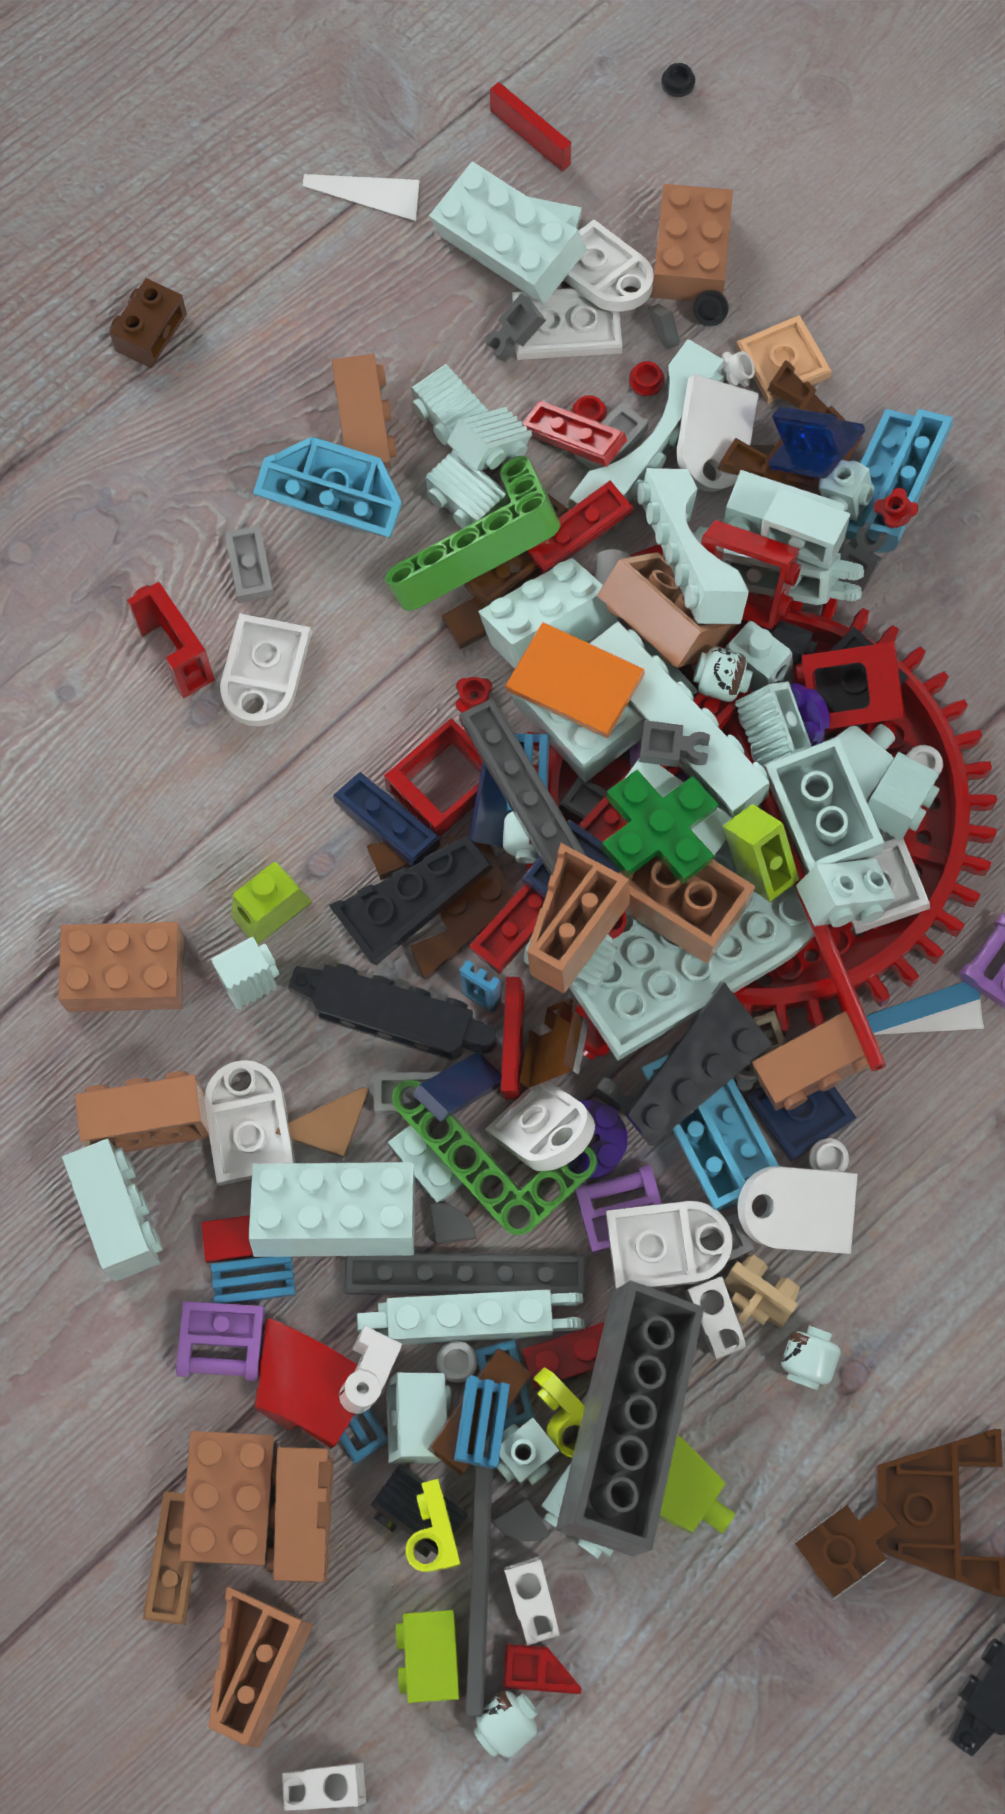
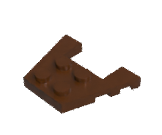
[717,360,863,496]
[367,836,514,980]
[875,1429,1005,1597]

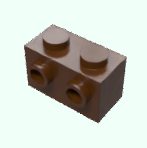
[109,278,187,368]

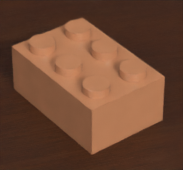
[652,184,733,302]
[597,552,737,668]
[619,855,756,964]
[58,922,184,1012]
[75,1071,209,1153]
[180,1431,274,1566]

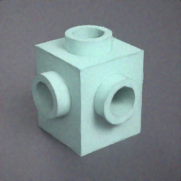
[818,458,874,522]
[497,1418,559,1486]

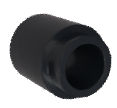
[766,620,818,666]

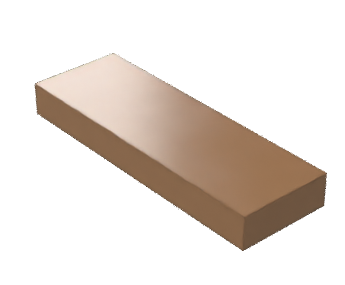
[143,1491,195,1625]

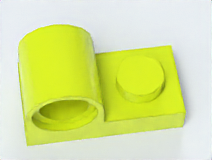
[533,1367,585,1458]
[405,1479,461,1573]

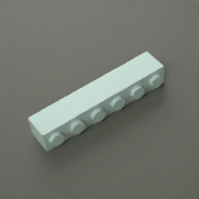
[589,622,770,818]

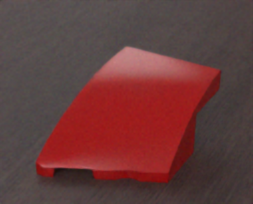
[255,1318,358,1449]

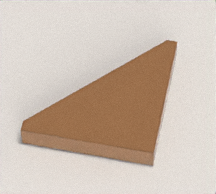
[275,1087,369,1159]

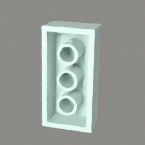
[429,161,587,305]
[249,1162,415,1257]

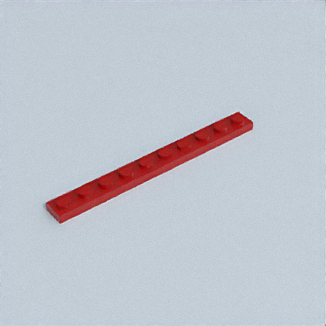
[469,689,751,975]

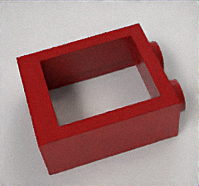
[701,520,801,629]
[384,718,483,837]

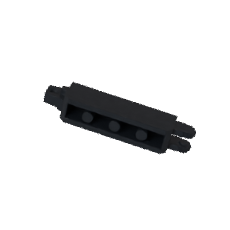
[288,963,497,1061]
[949,1620,1005,1757]

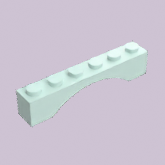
[569,339,725,537]
[637,468,749,624]

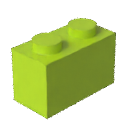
[723,804,799,902]
[396,1610,460,1703]

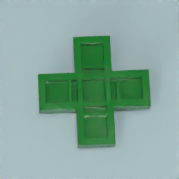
[601,769,719,884]

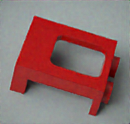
[127,581,215,699]
[796,642,905,729]

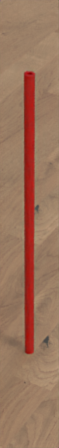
[726,712,886,1071]

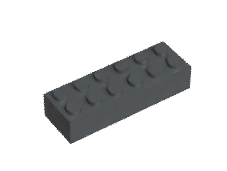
[556,1280,705,1557]

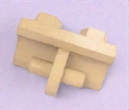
[724,1254,800,1329]

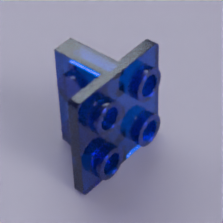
[768,406,866,479]

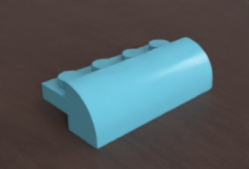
[845,409,953,553]
[641,1055,779,1211]

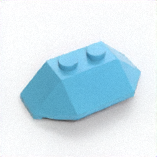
[253,437,402,538]

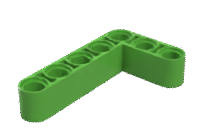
[385,456,560,611]
[392,1080,598,1235]

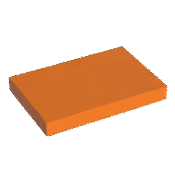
[505,622,645,739]

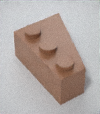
[332,353,397,468]
[527,843,630,994]
[752,1011,881,1111]
[267,1447,334,1583]
[208,1586,313,1747]

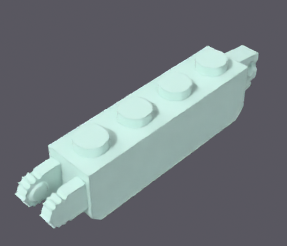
[663,526,864,605]
[357,1289,585,1345]

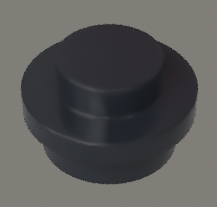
[661,63,695,97]
[693,290,729,326]

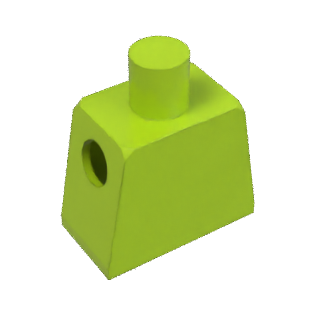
[231,862,312,945]
[659,1434,736,1534]

